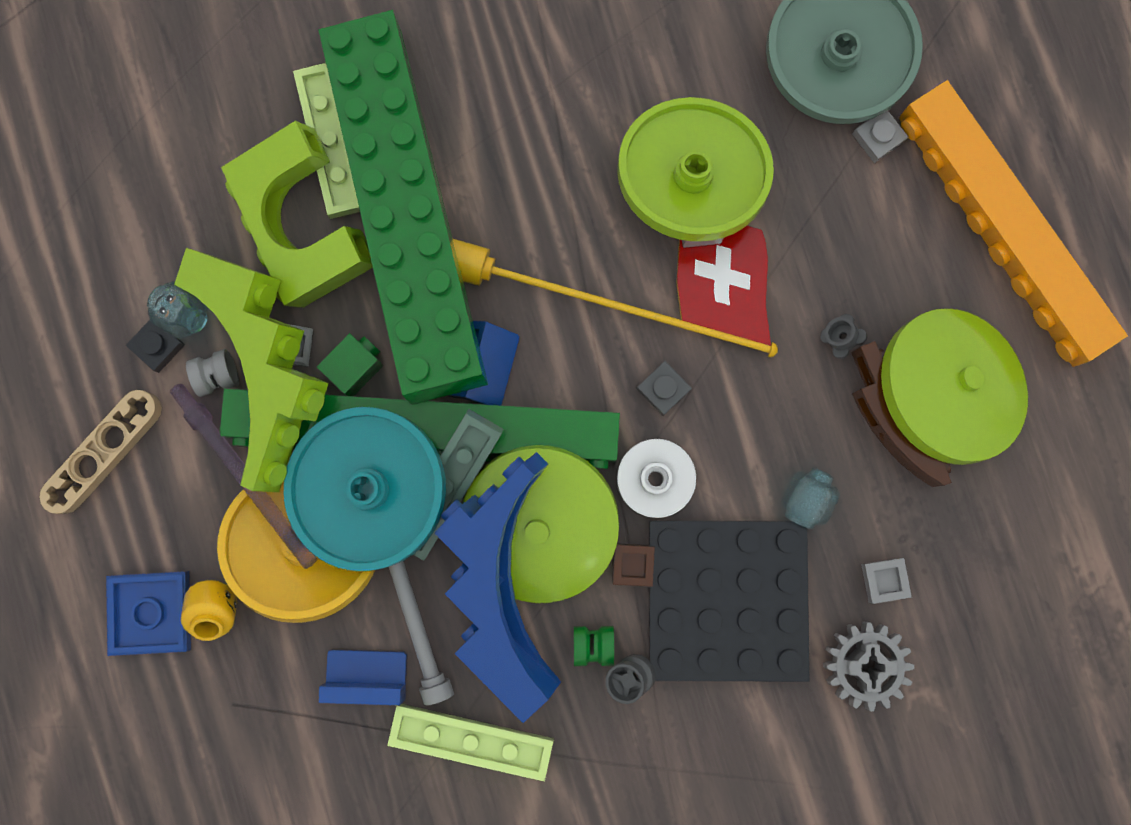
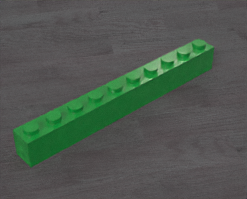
[220,389,620,469]

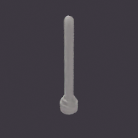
[389,561,454,705]

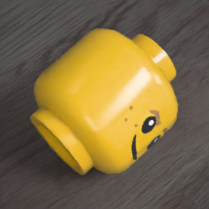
[181,580,237,641]

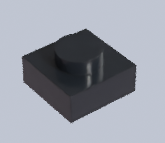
[126,317,185,373]

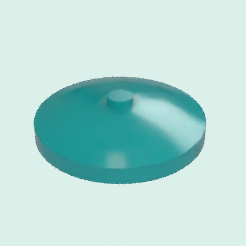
[284,407,446,571]

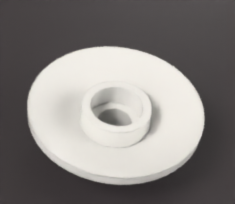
[617,439,696,518]

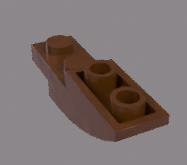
[851,341,952,487]

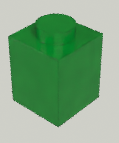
[317,333,384,396]

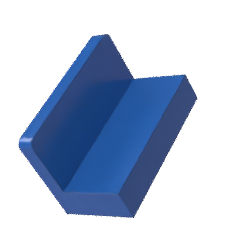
[448,321,519,406]
[319,649,407,705]

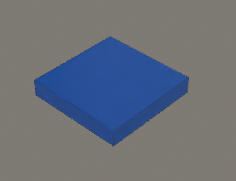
[106,571,191,656]

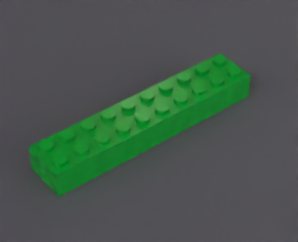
[318,10,488,405]

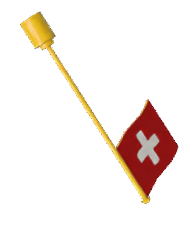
[453,226,778,357]

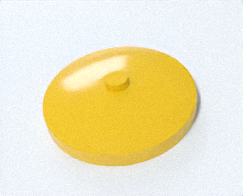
[217,481,375,623]

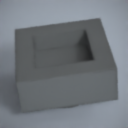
[636,361,692,416]

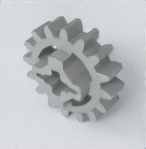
[823,621,914,711]

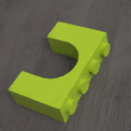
[221,121,373,308]

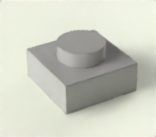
[852,110,908,164]
[861,558,912,604]

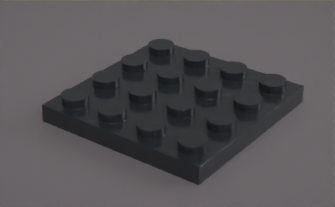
[649,521,810,682]

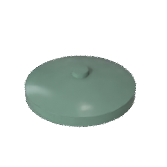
[766,0,923,124]

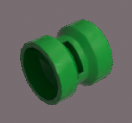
[574,626,614,666]

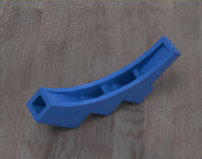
[435,452,561,723]

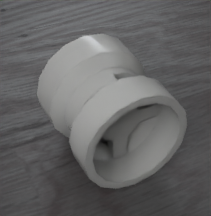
[186,349,239,397]

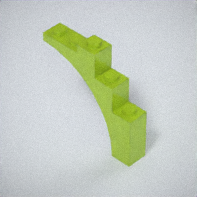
[174,248,329,492]

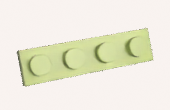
[293,63,360,219]
[387,704,554,782]

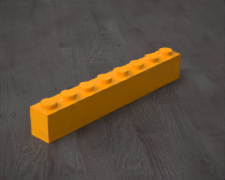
[899,80,1128,367]

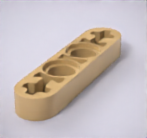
[39,390,162,514]

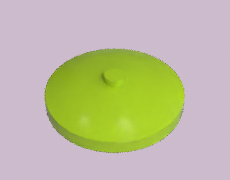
[617,97,774,242]
[881,309,1028,465]
[462,445,619,603]

